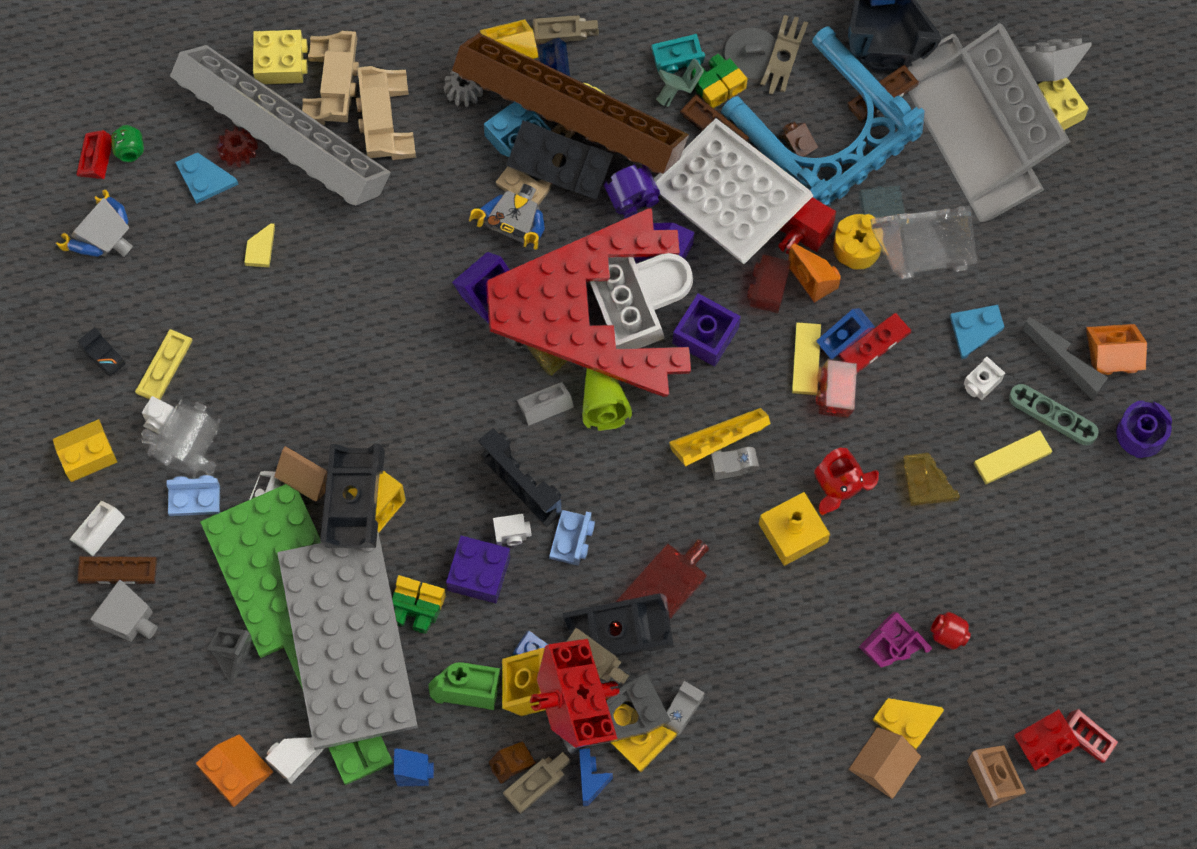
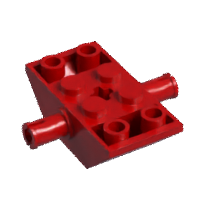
[530,639,619,748]

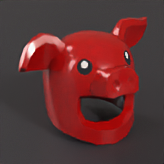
[814,448,879,515]

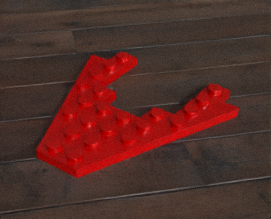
[486,209,691,397]

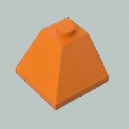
[787,243,841,303]

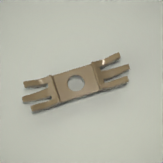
[761,15,808,95]

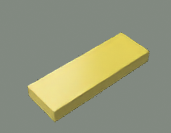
[792,323,821,395]
[135,329,193,400]
[974,430,1052,484]

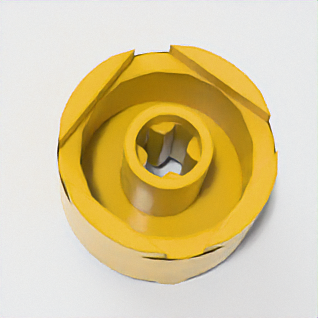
[833,214,884,270]

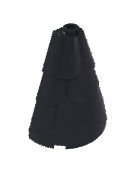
[848,0,941,71]

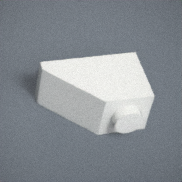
[266,737,325,784]

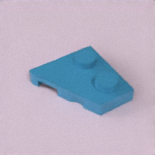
[176,152,238,204]
[950,305,1004,359]

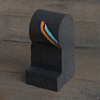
[78,327,126,377]

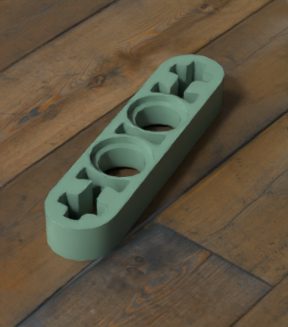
[1009,384,1099,445]

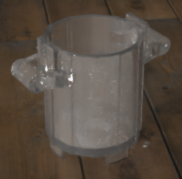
[141,399,221,478]

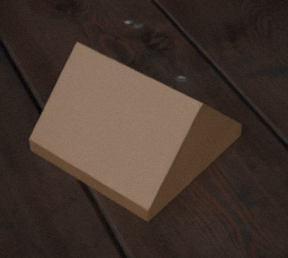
[274,446,328,501]
[849,727,921,799]
[967,746,1026,808]

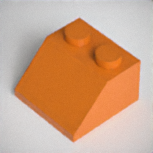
[1086,324,1147,375]
[196,734,273,807]

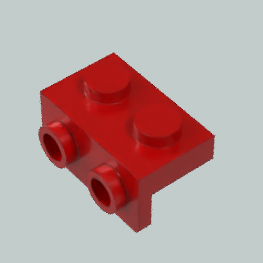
[1014,709,1080,770]

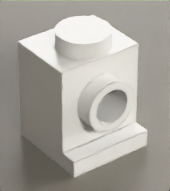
[964,357,1005,400]
[142,396,178,437]
[493,514,532,546]

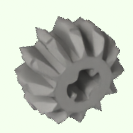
[444,70,483,107]

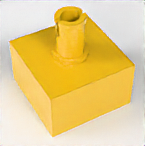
[348,471,406,533]
[759,492,830,566]

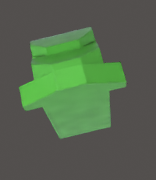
[429,662,500,710]

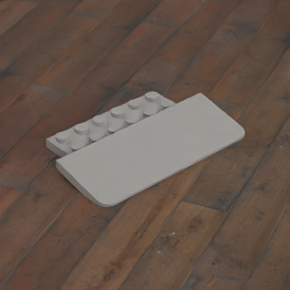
[908,23,1070,222]

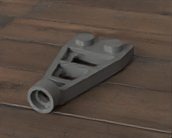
[562,674,671,755]

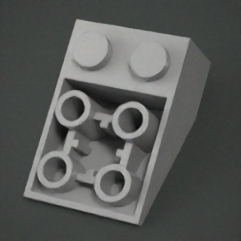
[1019,38,1092,81]

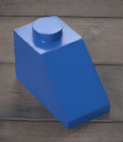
[816,308,875,360]
[394,749,434,786]

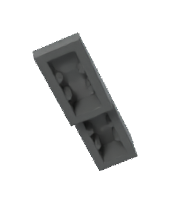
[1023,317,1108,401]

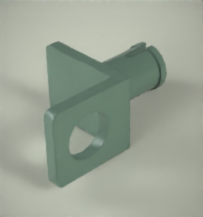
[656,59,704,107]

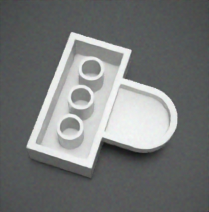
[590,253,693,349]

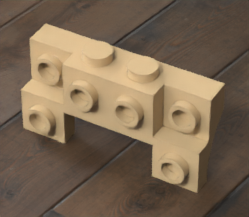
[302,31,359,125]
[356,66,416,160]

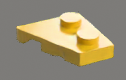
[873,698,944,750]

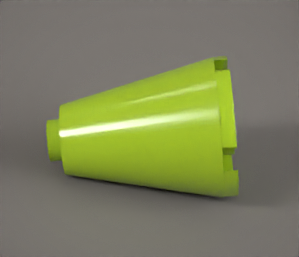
[582,368,632,431]

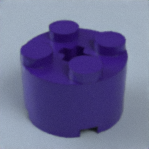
[604,164,660,218]
[1116,401,1172,458]

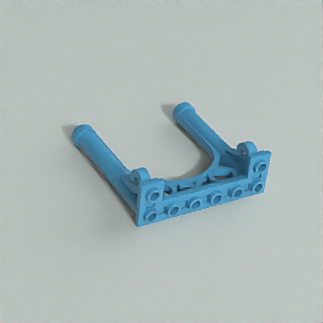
[721,26,925,207]

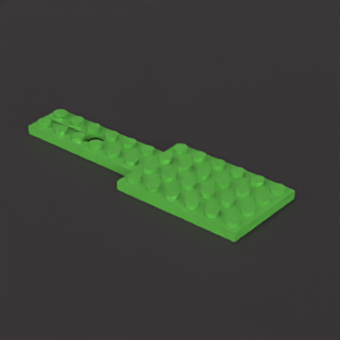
[200,484,393,785]

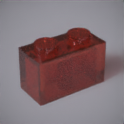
[747,255,791,313]
[816,359,857,418]

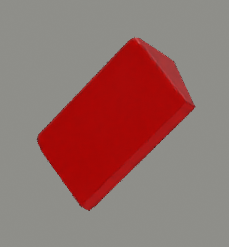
[76,130,112,179]

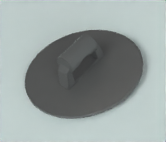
[724,28,781,79]

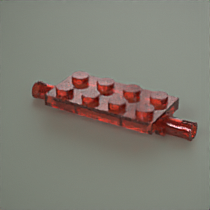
[611,539,709,652]

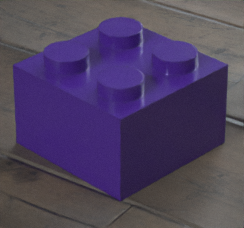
[672,293,741,367]
[446,536,511,604]

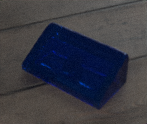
[539,38,570,77]

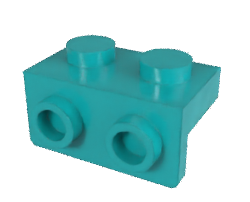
[651,34,705,74]

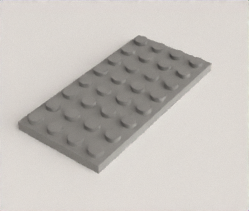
[277,531,418,750]

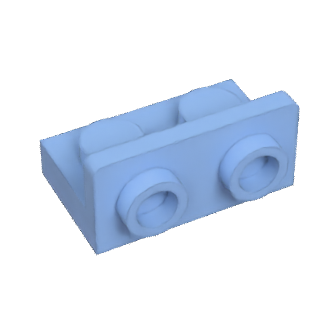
[167,475,220,516]
[549,510,595,566]

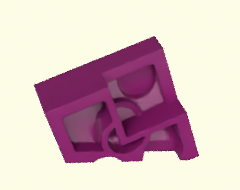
[859,612,932,668]

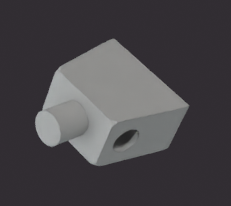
[91,580,158,642]

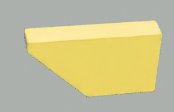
[244,224,275,267]

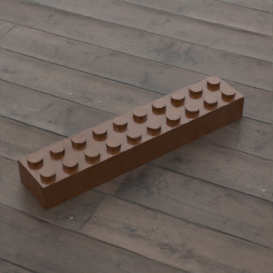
[452,33,689,174]

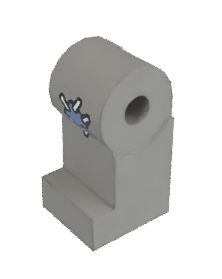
[710,447,760,480]
[663,681,704,736]

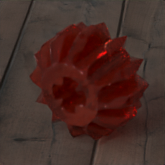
[217,126,258,168]

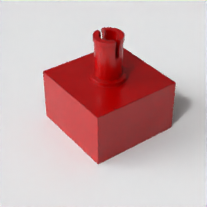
[778,197,836,254]

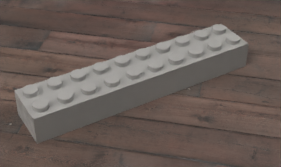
[170,45,391,206]

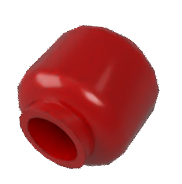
[931,612,971,650]

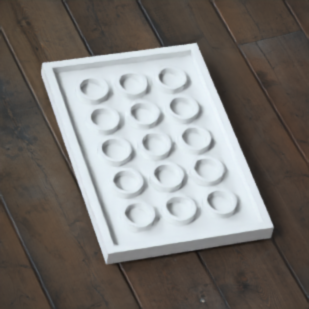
[654,118,813,264]

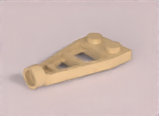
[496,123,576,205]

